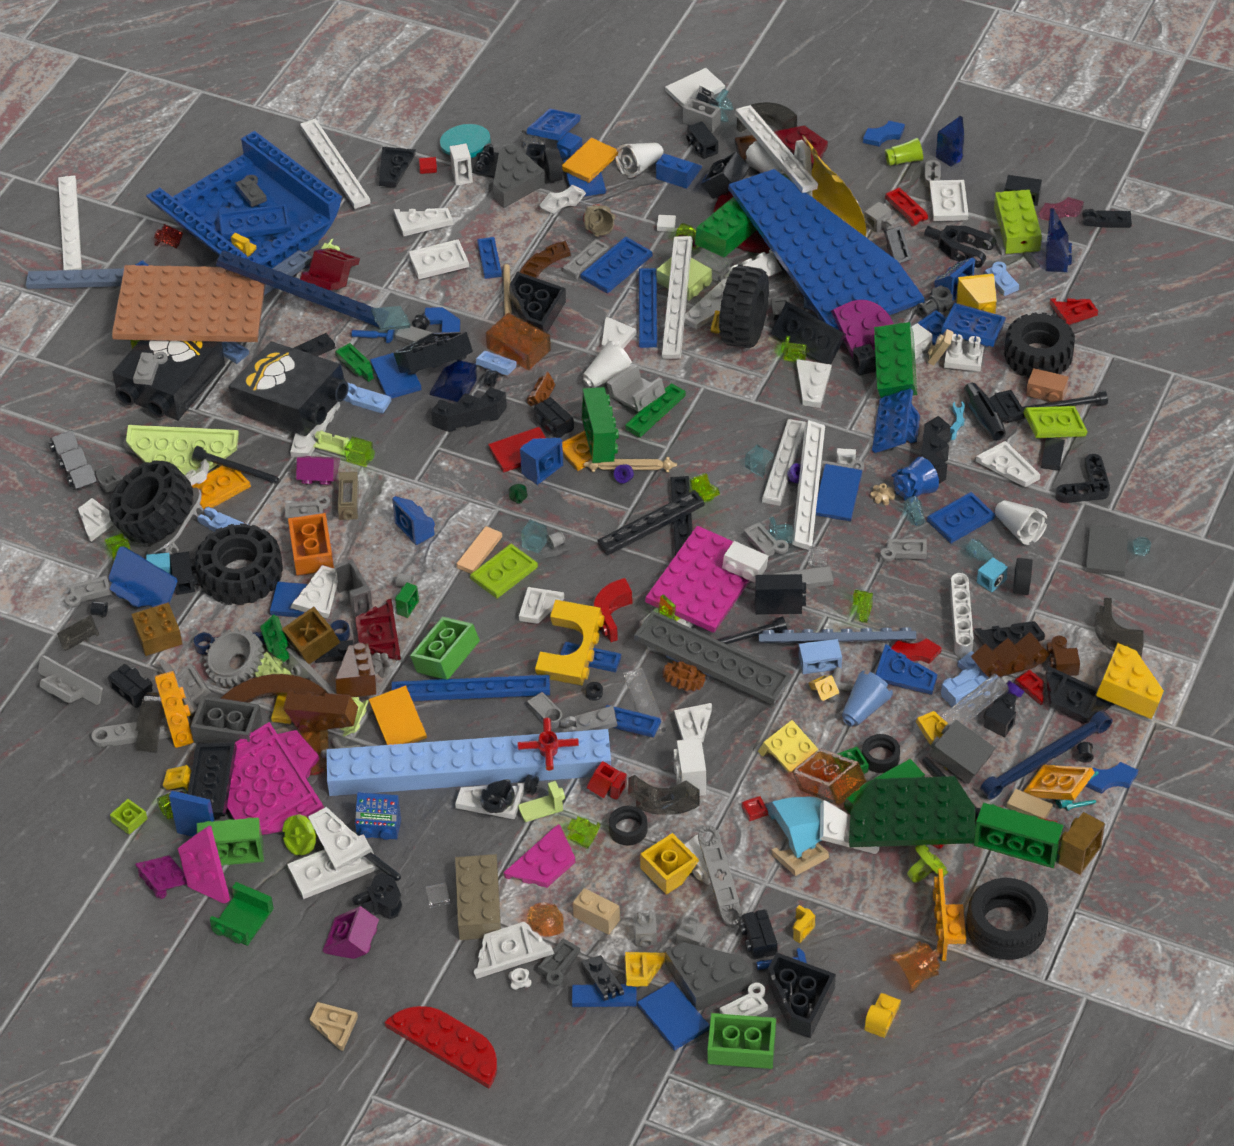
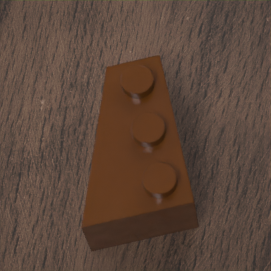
[336,643,376,697]
[283,690,358,733]

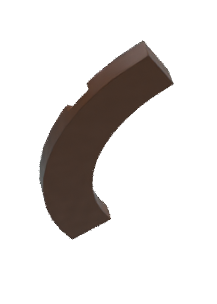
[520,240,571,278]
[220,674,327,703]

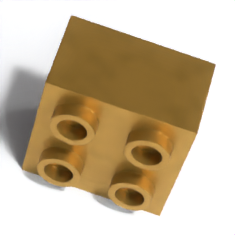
[131,602,183,656]
[282,606,340,664]
[1058,812,1105,875]

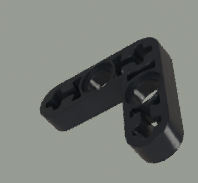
[1055,454,1110,503]

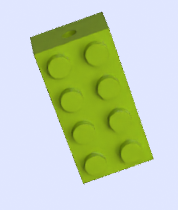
[994,190,1042,254]

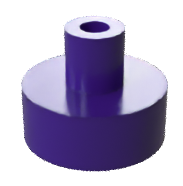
[787,463,801,483]
[614,464,634,483]
[1004,680,1025,698]

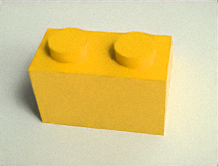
[640,833,699,895]

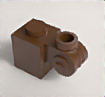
[1046,635,1080,676]

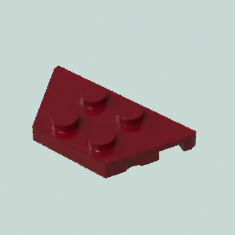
[774,125,828,168]
[355,599,401,660]

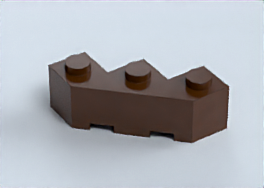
[971,632,1050,679]

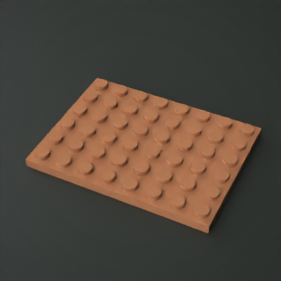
[112,265,266,342]

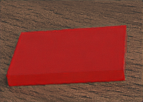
[488,427,546,473]

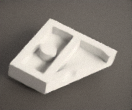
[602,317,636,349]
[78,498,114,541]
[519,587,564,624]
[674,703,712,742]

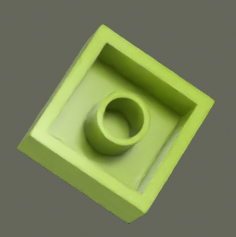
[110,799,148,835]

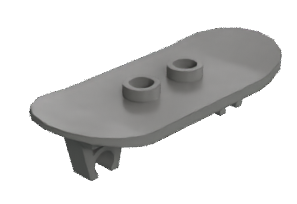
[147,488,204,555]

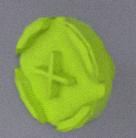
[283,814,318,855]
[907,845,948,883]

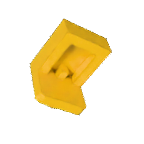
[231,233,257,257]

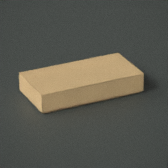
[1007,789,1053,819]

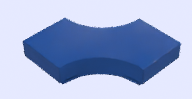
[863,121,905,147]
[1085,762,1138,794]

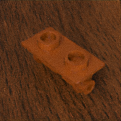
[527,372,555,406]

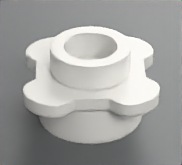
[508,968,531,990]

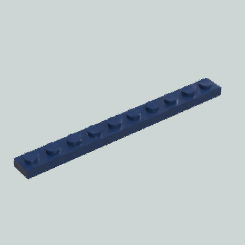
[216,250,389,329]

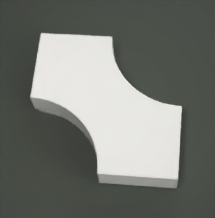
[540,185,586,214]

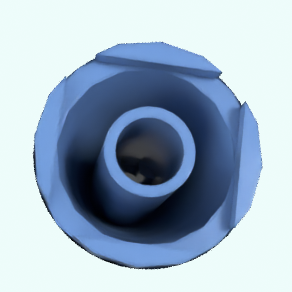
[842,671,893,727]

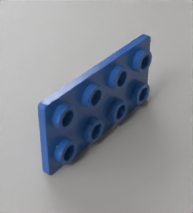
[872,388,920,453]

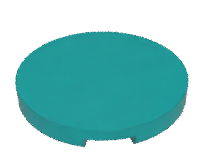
[440,124,491,158]

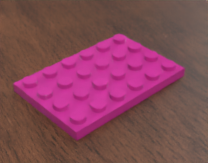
[645,526,750,633]

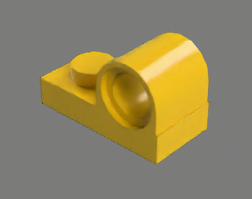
[864,993,901,1038]

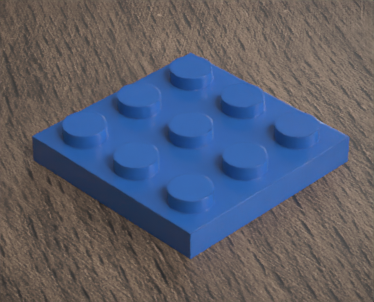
[941,303,1006,347]

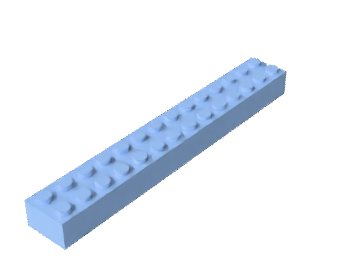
[327,729,611,796]

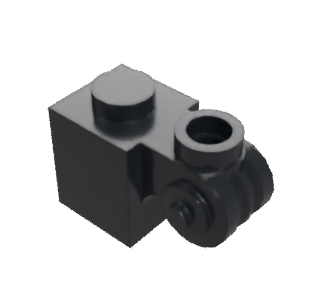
[983,693,1016,738]

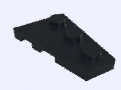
[379,147,416,187]
[974,621,1045,650]

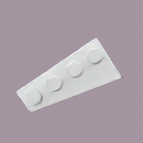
[684,278,728,329]
[290,402,340,457]

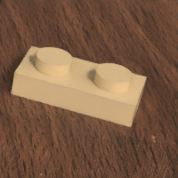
[927,329,953,366]

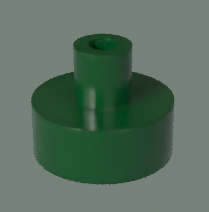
[508,484,528,504]

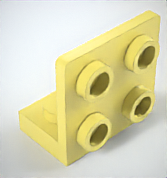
[758,720,818,773]

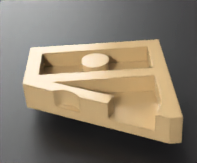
[772,843,829,876]
[310,1002,358,1051]

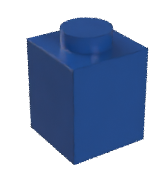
[557,132,583,159]

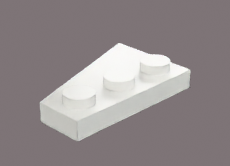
[394,208,453,236]
[796,359,832,408]
[291,565,337,619]

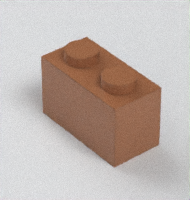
[1026,368,1069,402]

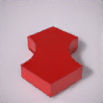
[891,638,942,664]

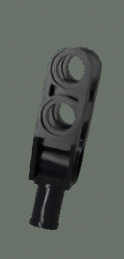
[924,225,997,268]

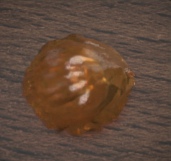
[527,902,564,937]

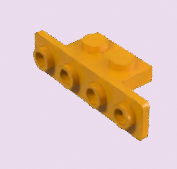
[155,671,194,748]

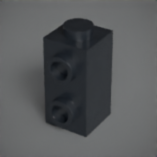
[686,121,718,159]
[170,551,198,595]

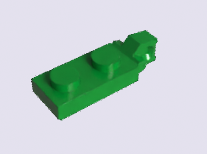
[335,343,374,382]
[260,614,289,662]

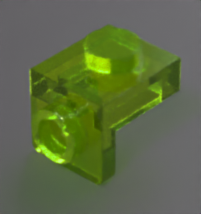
[781,336,807,362]
[690,473,720,502]

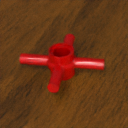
[518,718,579,771]

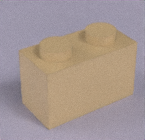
[573,888,620,935]

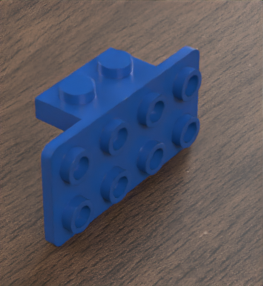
[109,547,177,608]

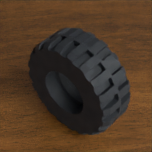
[719,265,769,348]
[109,460,194,544]
[195,523,283,605]

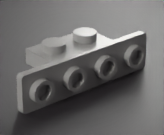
[38,655,103,705]
[159,658,211,717]

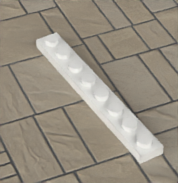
[735,105,818,193]
[300,118,370,209]
[58,176,82,270]
[662,236,693,359]
[792,420,825,550]

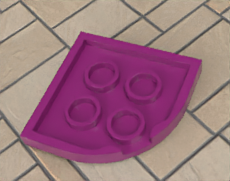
[831,300,894,360]

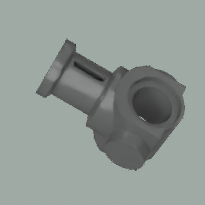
[917,285,954,318]

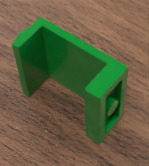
[210,882,274,946]

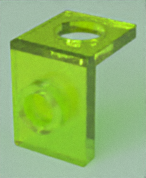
[658,594,681,621]

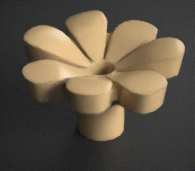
[870,483,895,505]

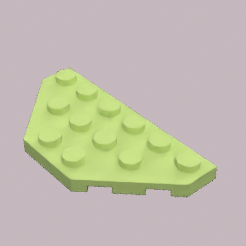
[126,425,239,475]

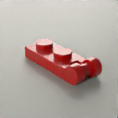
[885,187,928,227]

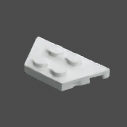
[474,922,554,979]

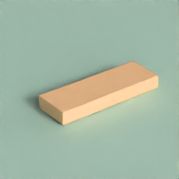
[456,526,502,574]

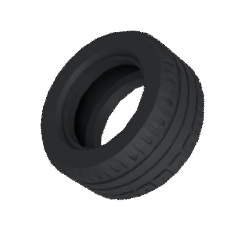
[966,878,1049,960]

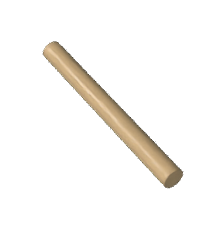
[503,264,512,318]

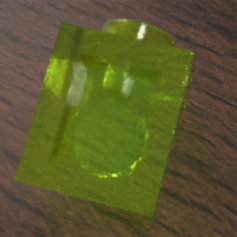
[105,533,131,560]
[853,590,873,623]

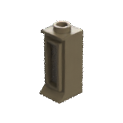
[338,472,359,520]

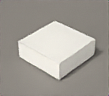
[657,215,676,232]
[837,448,856,467]

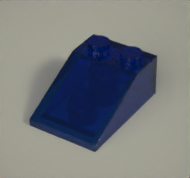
[1046,208,1072,272]

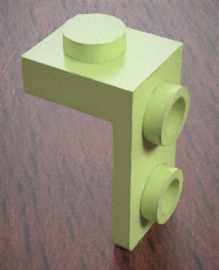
[518,781,565,822]

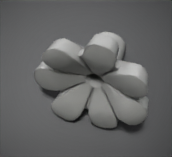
[372,653,393,678]

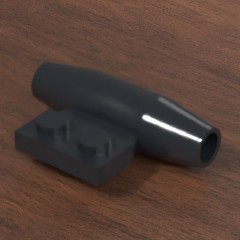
[963,382,1025,441]

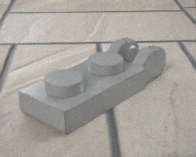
[560,706,618,732]

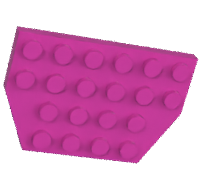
[227,722,324,835]

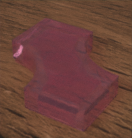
[1039,197,1084,223]

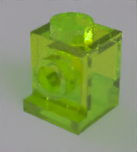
[566,816,601,849]

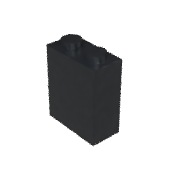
[755,574,806,615]

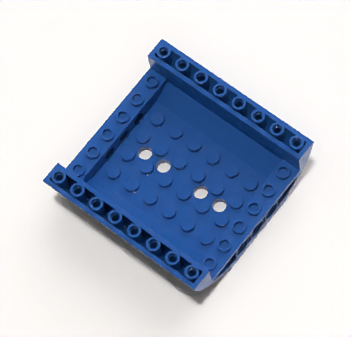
[146,131,342,269]

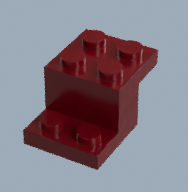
[300,248,360,290]

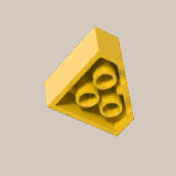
[1096,643,1164,719]

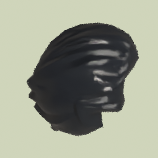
[480,779,515,813]

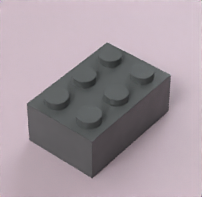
[191,696,262,743]

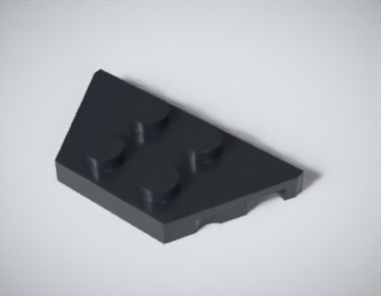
[1045,666,1116,723]

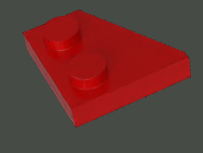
[1050,298,1098,325]

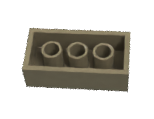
[455,854,501,940]

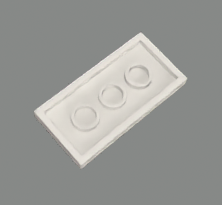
[287,834,379,899]

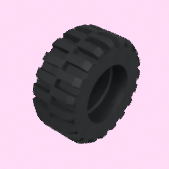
[1004,312,1075,378]

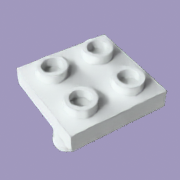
[944,334,984,372]

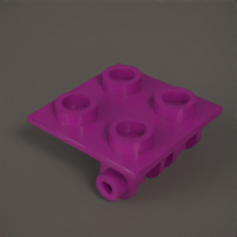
[135,855,187,899]

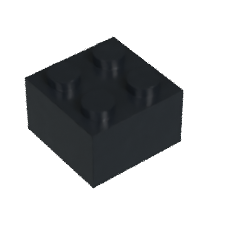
[700,152,749,199]

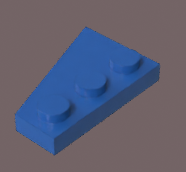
[875,644,937,695]

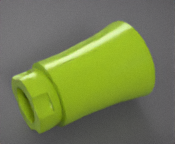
[885,138,923,166]

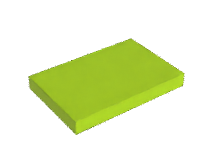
[1023,406,1088,438]
[470,544,538,599]

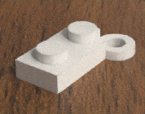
[720,983,768,1016]

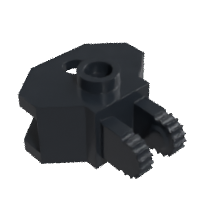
[352,873,402,919]

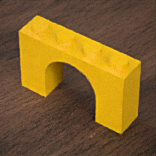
[535,599,604,686]

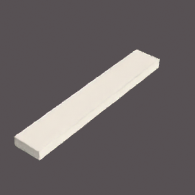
[762,419,806,506]

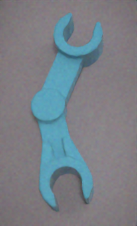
[950,402,965,440]

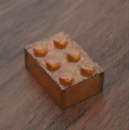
[486,313,551,371]
[792,748,867,805]

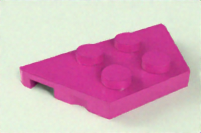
[278,730,320,779]
[504,824,576,888]
[178,826,230,903]

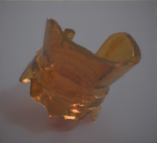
[889,941,940,993]

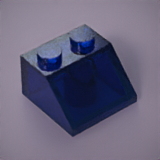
[936,116,964,167]
[430,360,477,402]

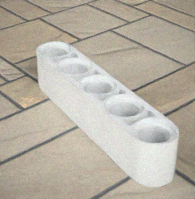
[950,573,973,658]

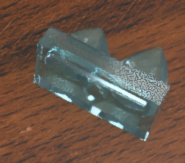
[711,88,734,122]

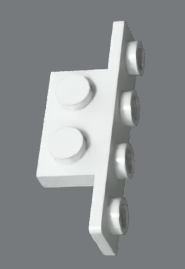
[724,250,782,278]

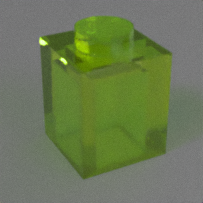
[344,436,375,467]

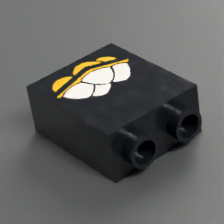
[112,340,225,421]
[228,341,349,436]

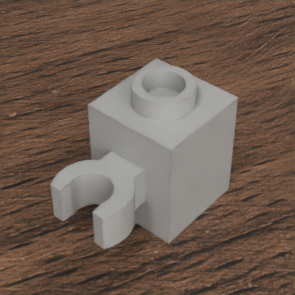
[864,202,896,233]
[634,911,657,947]
[676,915,710,947]

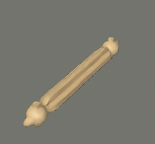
[584,457,677,472]

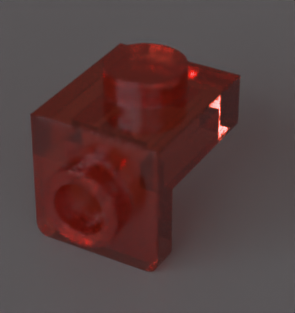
[154,224,183,249]

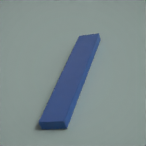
[639,268,657,348]

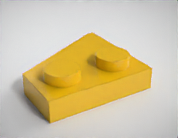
[624,952,665,987]

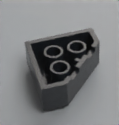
[510,272,566,339]
[393,332,473,375]
[768,952,836,1038]

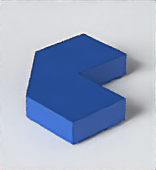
[425,307,461,332]

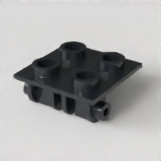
[472,143,499,178]

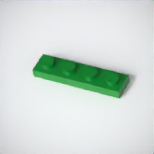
[625,383,686,438]

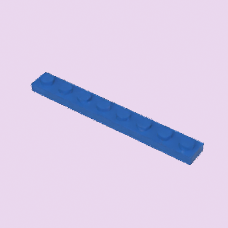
[392,675,550,701]

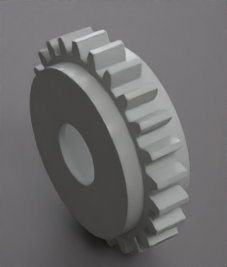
[204,628,264,687]

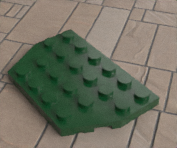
[849,776,976,848]

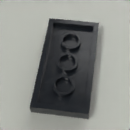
[770,302,846,365]
[187,742,237,817]

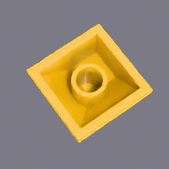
[956,274,997,314]

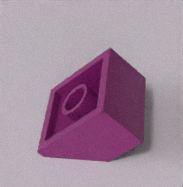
[296,456,340,485]
[323,906,379,959]

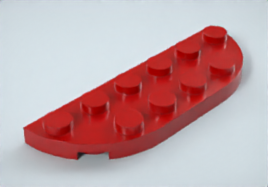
[385,1006,497,1089]

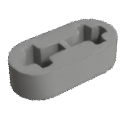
[925,160,941,188]

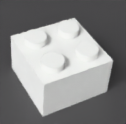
[673,738,706,797]

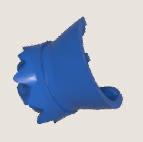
[891,457,939,502]

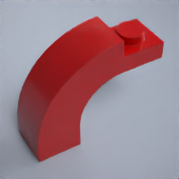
[593,578,633,642]

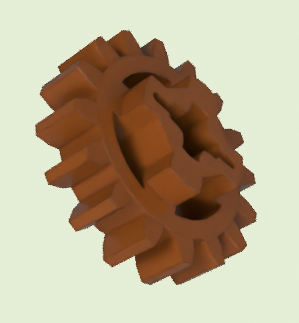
[662,661,706,691]

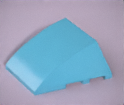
[765,797,830,859]

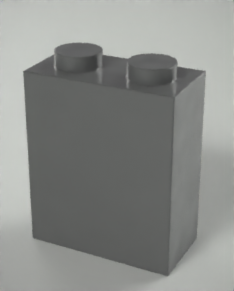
[929,720,995,784]

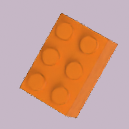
[288,513,334,576]

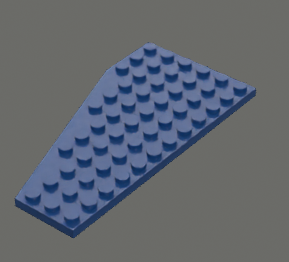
[728,169,925,330]

